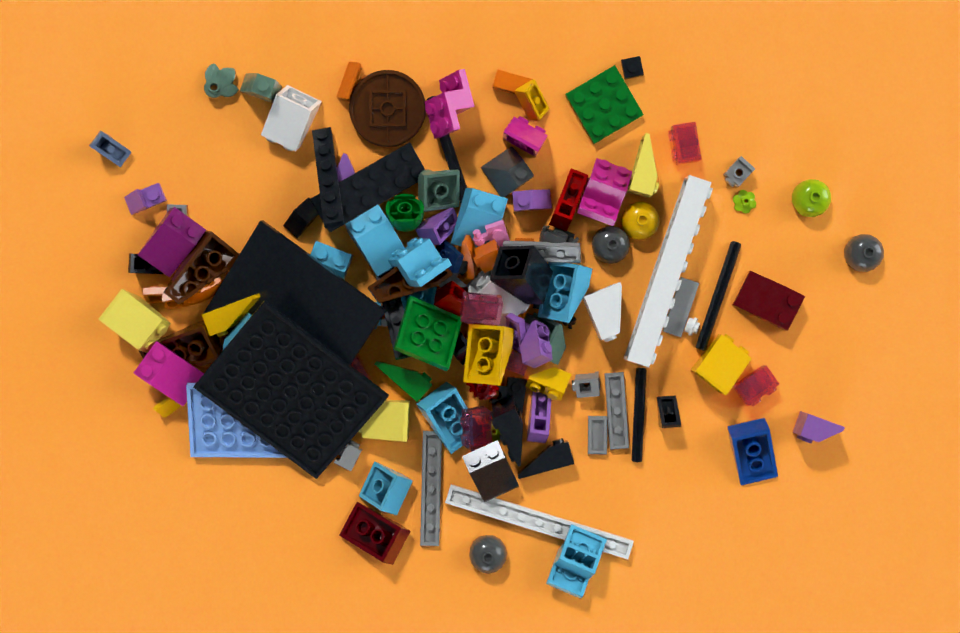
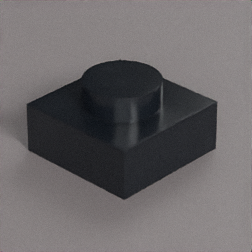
[621,56,644,80]

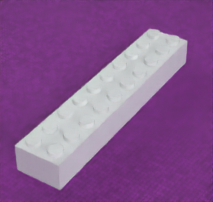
[623,175,713,367]

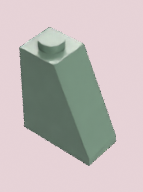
[240,73,282,103]

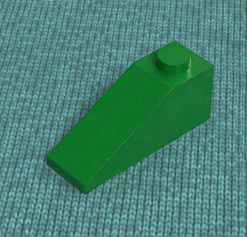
[374,361,433,402]

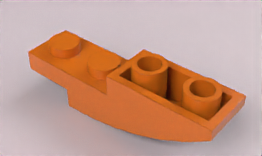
[143,278,222,309]

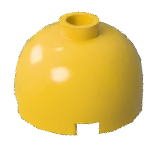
[621,202,660,240]

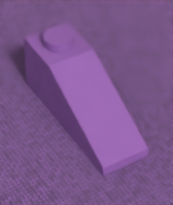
[527,391,552,443]

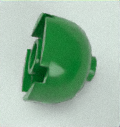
[385,194,424,232]

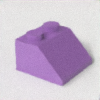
[793,411,845,444]

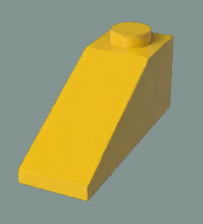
[202,294,260,337]

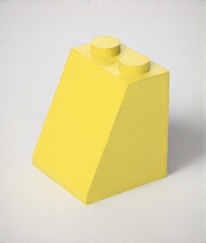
[98,289,171,353]
[358,399,411,442]

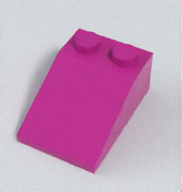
[503,116,548,157]
[133,341,204,406]

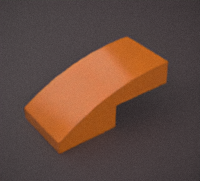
[461,235,478,280]

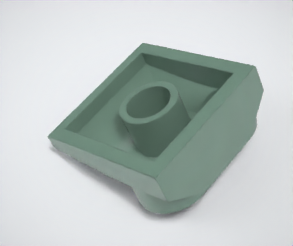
[418,169,460,212]

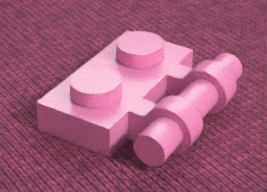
[473,220,510,247]

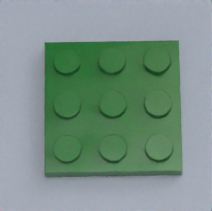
[565,65,644,144]
[394,296,463,371]

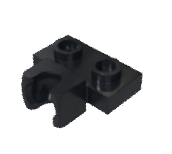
[489,376,527,415]

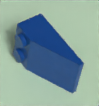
[727,418,778,485]

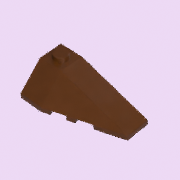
[163,230,239,305]
[368,267,453,304]
[139,320,221,366]

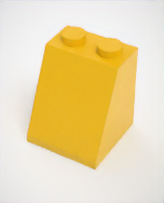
[690,334,752,396]

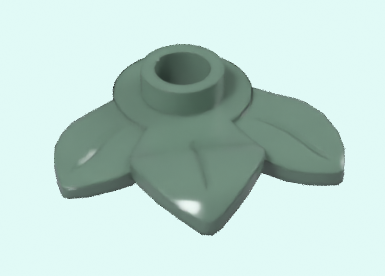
[204,63,239,98]

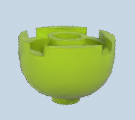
[791,179,831,217]

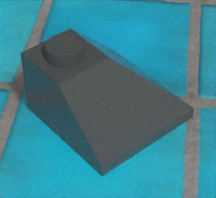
[481,146,534,198]

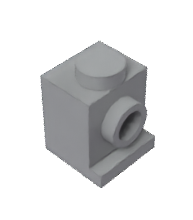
[723,156,755,187]
[572,371,601,398]
[334,440,363,471]

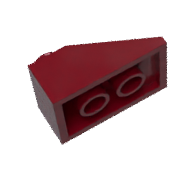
[732,270,805,331]
[339,502,411,565]

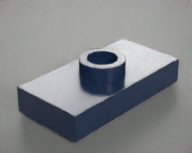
[436,239,464,273]

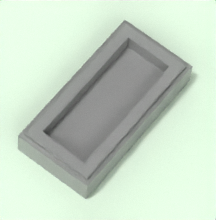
[587,416,607,454]

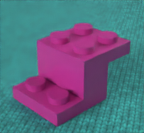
[425,69,475,139]
[577,158,632,226]

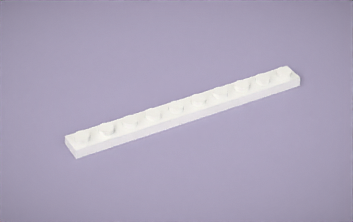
[445,484,634,559]

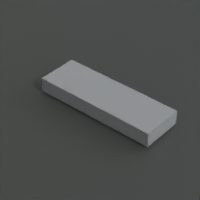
[662,277,699,337]

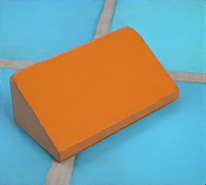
[337,61,362,102]
[492,69,532,94]

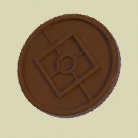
[349,70,426,147]

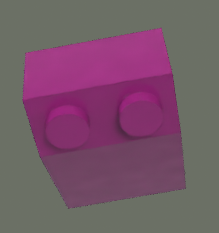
[137,207,206,277]

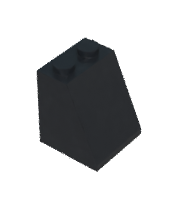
[490,245,553,304]
[462,440,520,502]

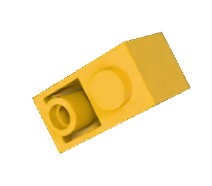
[525,367,572,401]

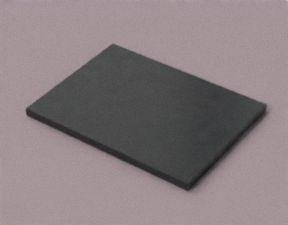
[203,220,386,365]
[193,300,389,479]

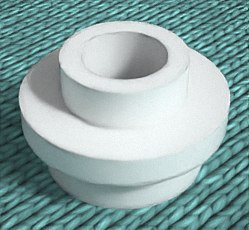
[684,317,700,336]

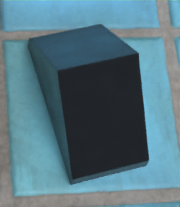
[283,197,318,239]
[128,253,163,274]
[657,395,681,428]

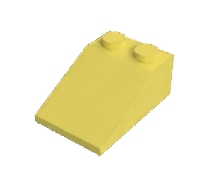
[627,133,659,198]

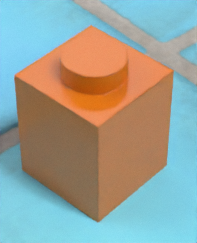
[473,239,500,273]

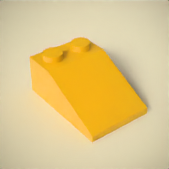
[463,324,514,386]

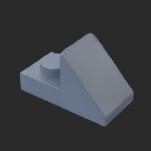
[89,130,132,167]

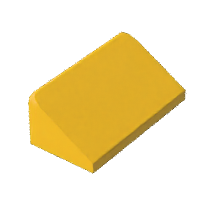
[515,79,550,121]
[153,397,187,417]

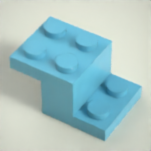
[388,237,452,287]
[546,524,607,599]

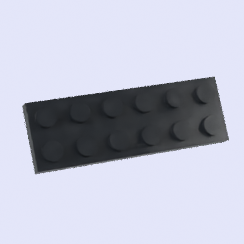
[310,142,425,233]

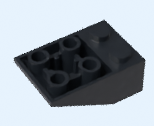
[490,394,523,467]

